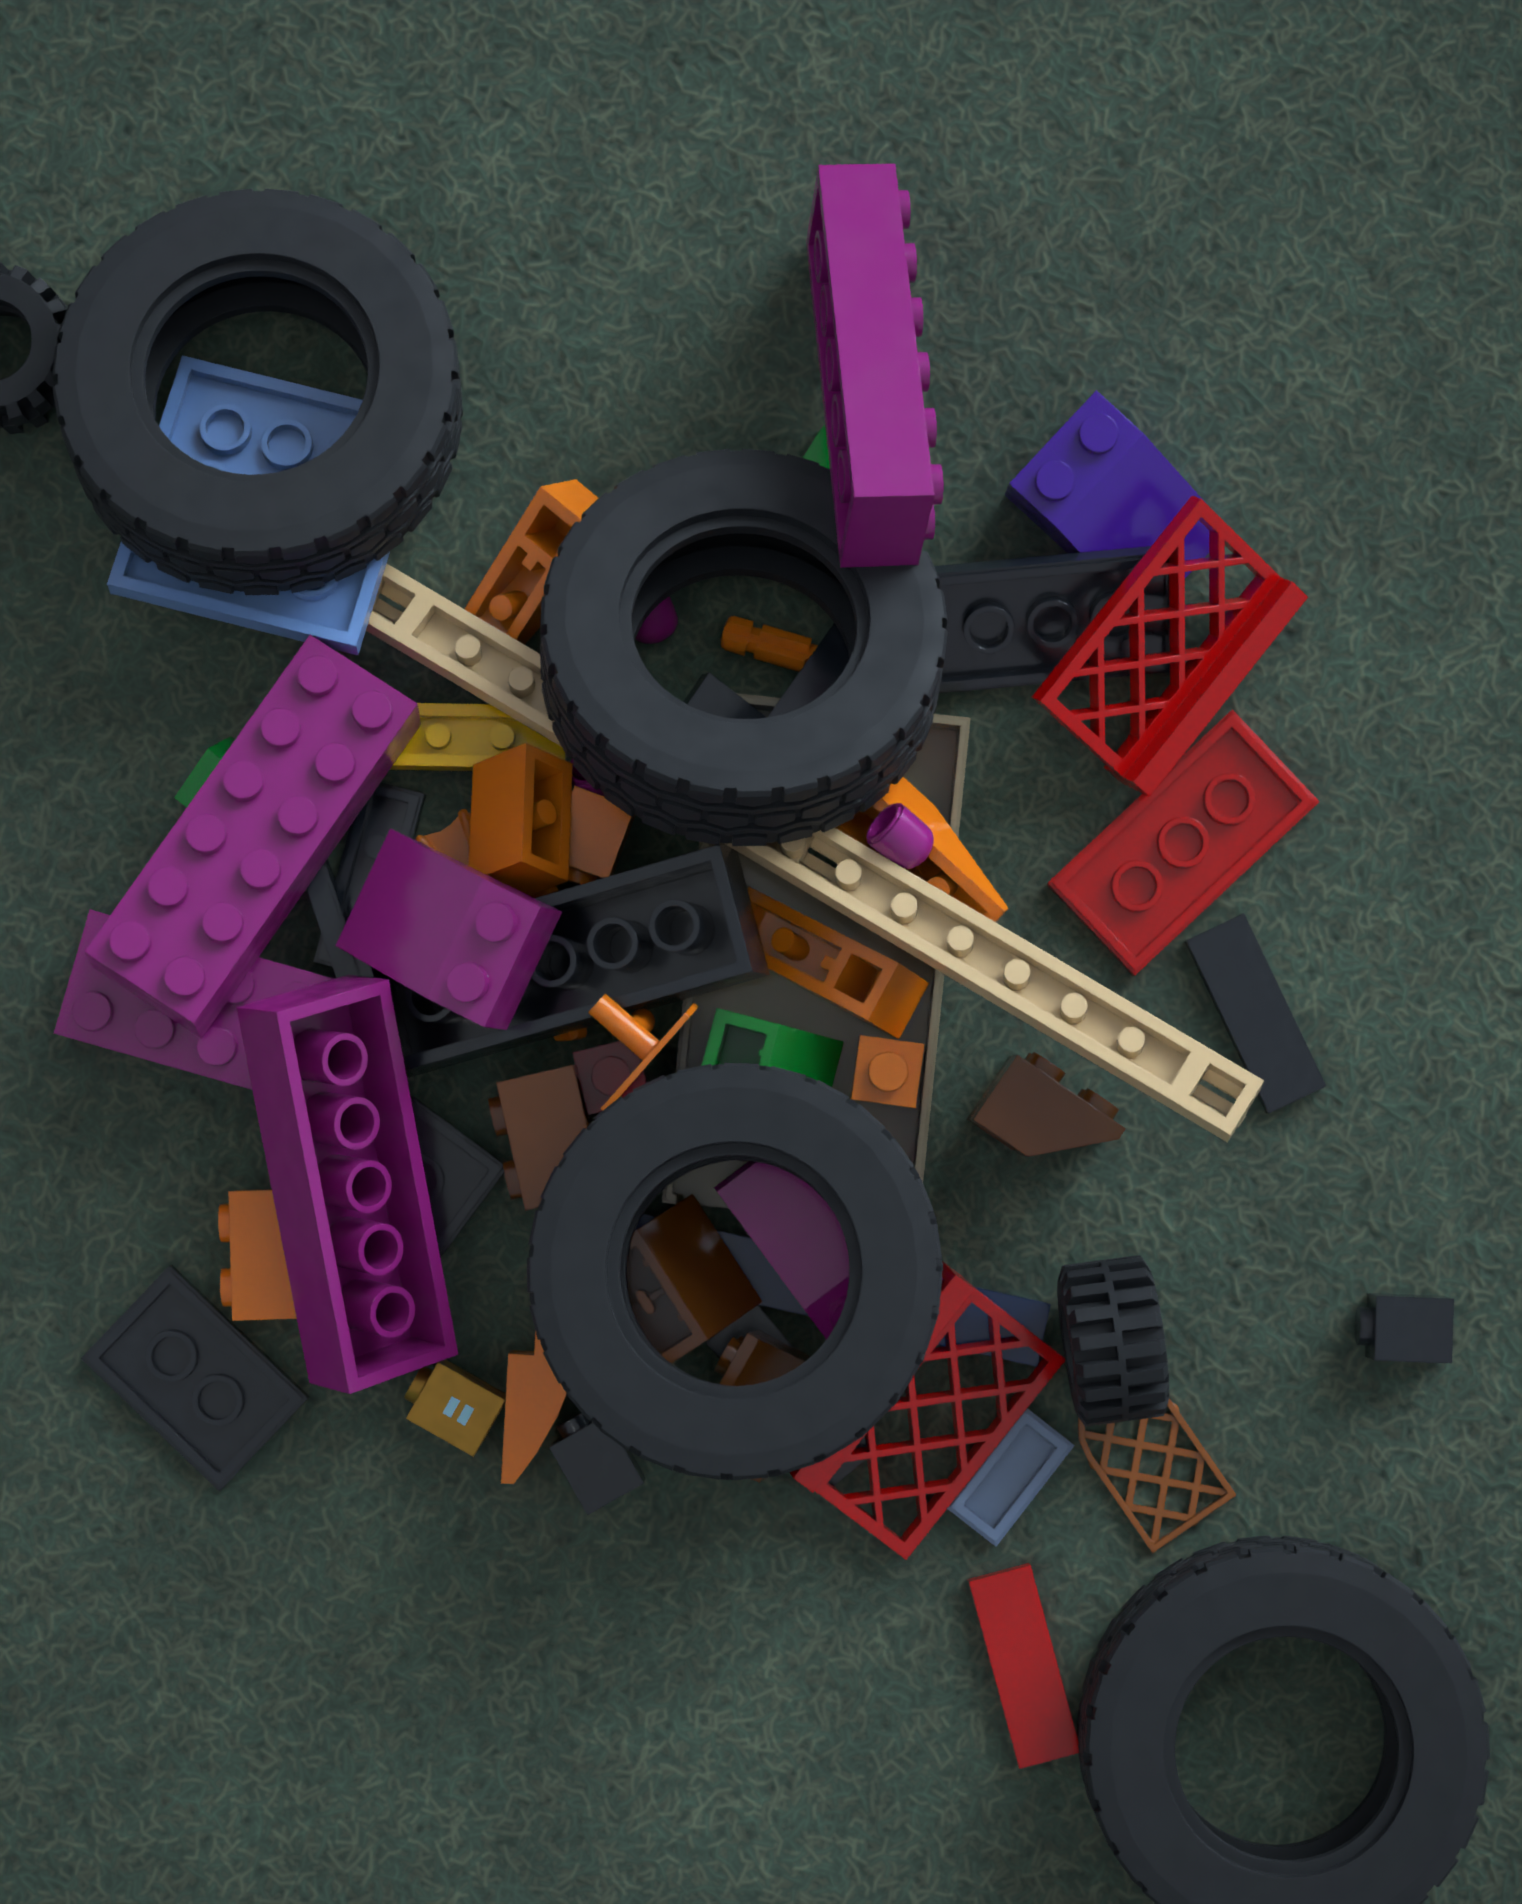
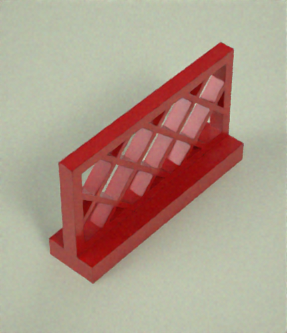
[1032,496,1308,797]
[789,1261,1066,1560]

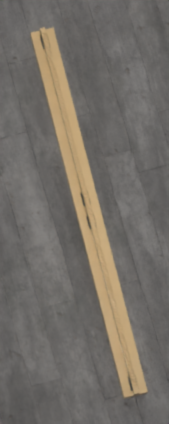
[366,563,1264,1143]

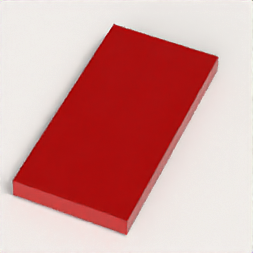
[1047,709,1320,976]

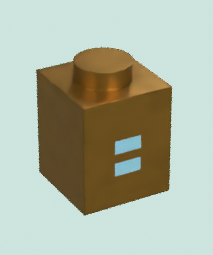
[404,1359,506,1457]

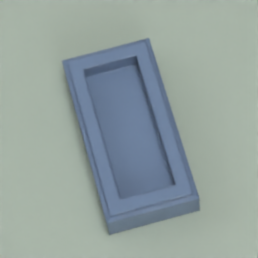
[947,1408,1075,1547]

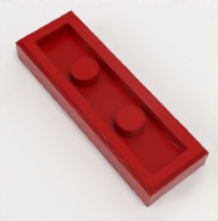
[968,1563,1079,1769]

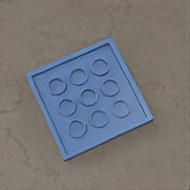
[107,355,390,655]

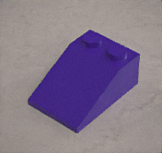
[1005,390,1209,578]

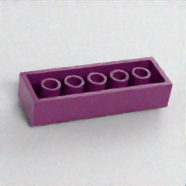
[806,164,944,568]
[84,635,421,1039]
[236,975,458,1394]

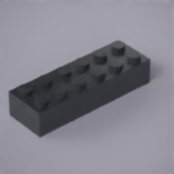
[356,845,770,1078]

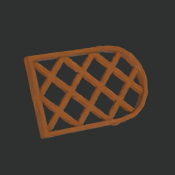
[1078,1399,1236,1553]

